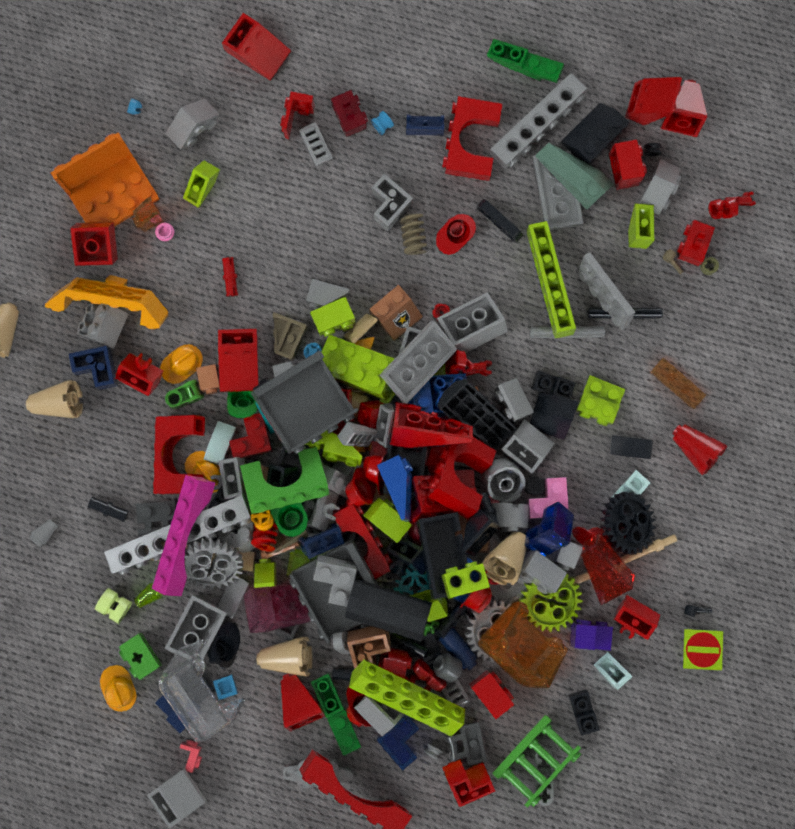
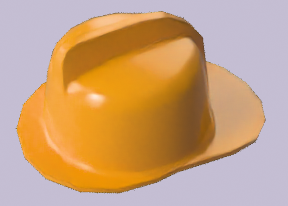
[160,344,203,384]
[185,451,221,493]
[100,665,137,712]

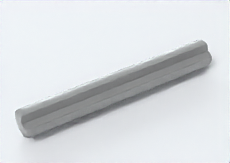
[530,326,605,338]

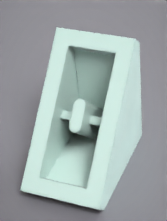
[594,652,632,690]

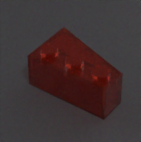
[581,533,635,605]

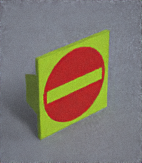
[683,629,723,671]

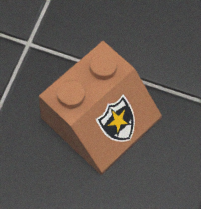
[369,284,423,341]

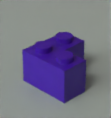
[569,619,613,651]

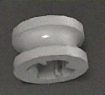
[423,743,443,760]

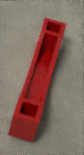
[299,749,412,829]

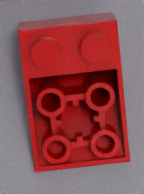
[222,13,291,81]
[625,77,682,126]
[218,329,259,392]

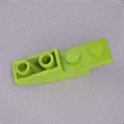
[305,431,362,467]

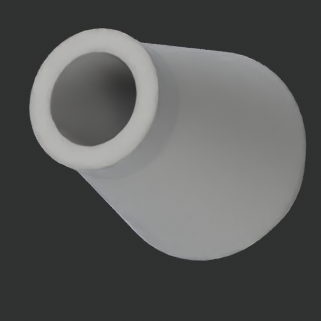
[29,519,58,548]

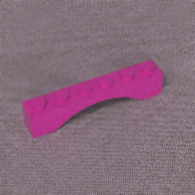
[152,475,215,596]

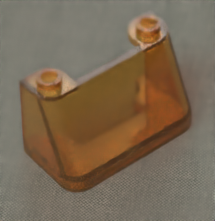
[478,601,568,688]

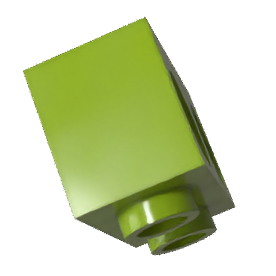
[441,561,490,599]

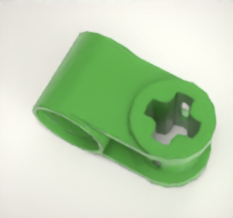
[165,380,204,409]

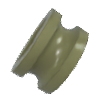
[700,257,719,275]

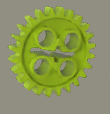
[519,573,583,632]

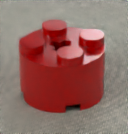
[378,648,412,680]

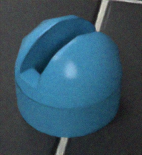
[127,98,142,115]

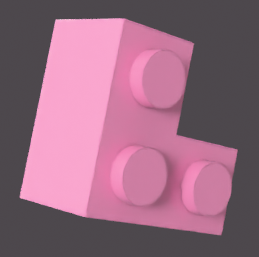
[527,477,569,519]

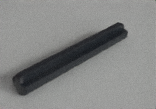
[587,307,663,319]

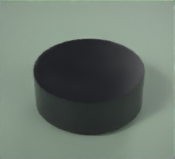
[525,477,545,496]

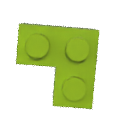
[310,297,356,337]
[363,498,412,543]

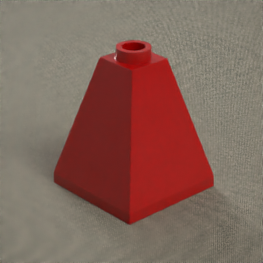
[661,79,707,137]
[281,673,325,732]

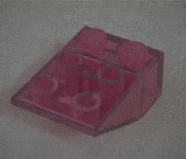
[243,585,312,633]

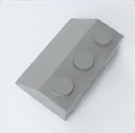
[437,292,508,353]
[164,595,227,667]

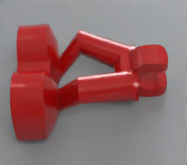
[708,191,756,219]
[445,350,492,376]
[407,659,447,692]

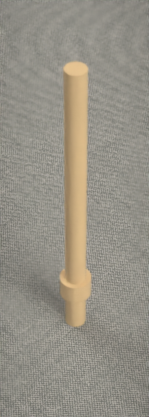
[573,535,677,584]

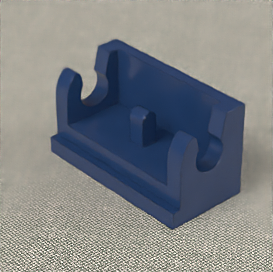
[406,114,444,136]
[299,523,344,559]

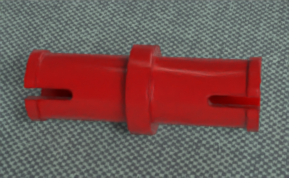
[222,257,238,297]

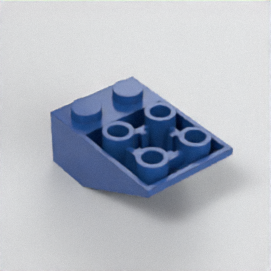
[408,374,467,417]

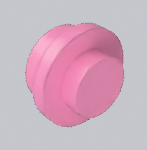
[155,222,175,242]

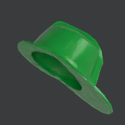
[227,391,258,418]
[270,503,308,537]

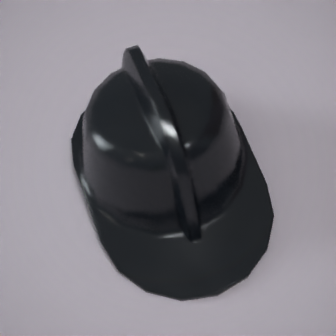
[207,622,240,668]

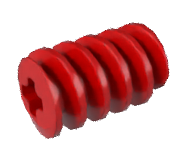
[251,510,278,552]

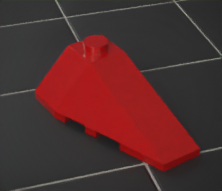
[390,402,473,448]

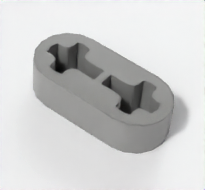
[333,632,350,655]

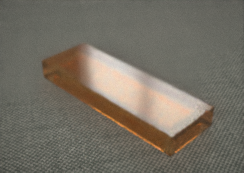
[650,358,706,410]

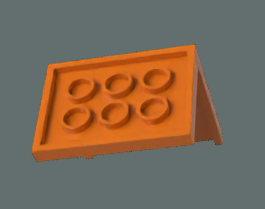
[51,133,160,227]

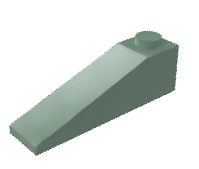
[535,143,614,210]

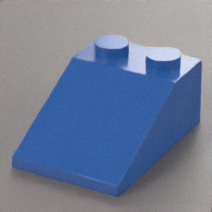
[377,455,413,522]

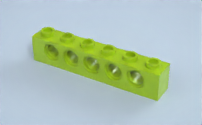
[527,221,576,339]
[349,659,465,736]

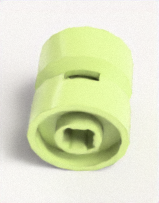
[95,588,132,624]

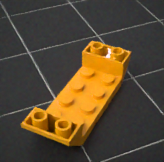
[45,277,169,329]

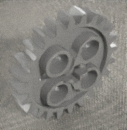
[184,538,243,589]
[465,599,528,663]

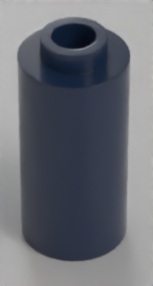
[439,627,478,670]

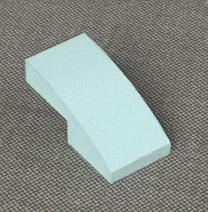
[204,421,236,465]
[608,470,650,501]

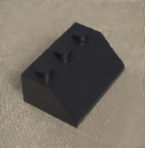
[561,103,630,165]

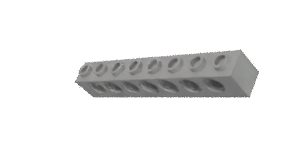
[104,494,252,575]

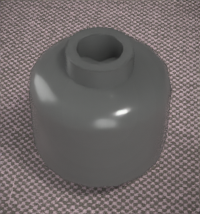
[433,653,463,682]

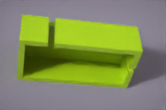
[321,335,395,401]

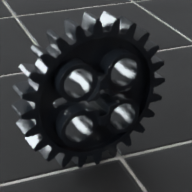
[600,492,656,555]

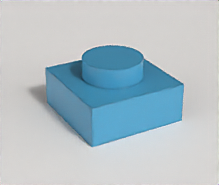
[213,675,238,700]

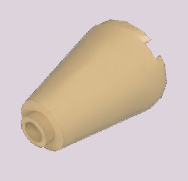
[0,302,19,358]
[26,380,83,418]
[482,532,528,585]
[256,636,313,676]

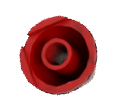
[672,424,728,475]

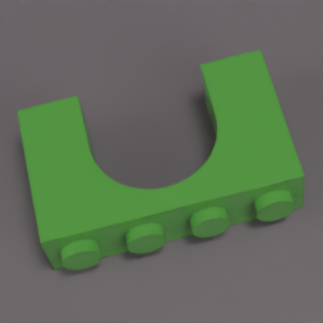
[240,447,329,514]

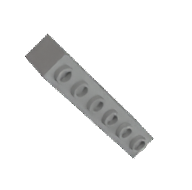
[489,73,587,169]

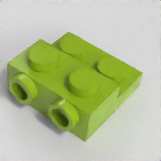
[576,375,625,426]

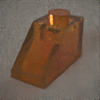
[132,197,164,232]

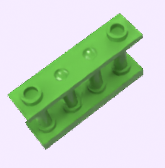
[492,715,582,808]

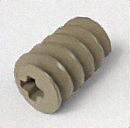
[400,213,428,255]

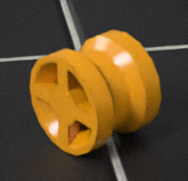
[251,510,274,531]

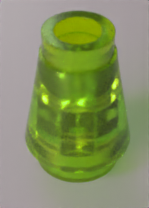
[134,583,163,608]

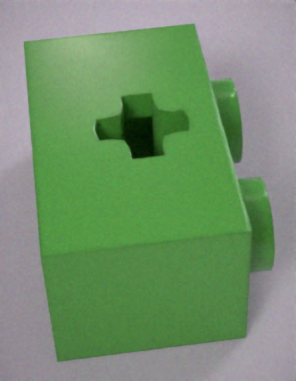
[119,633,162,680]

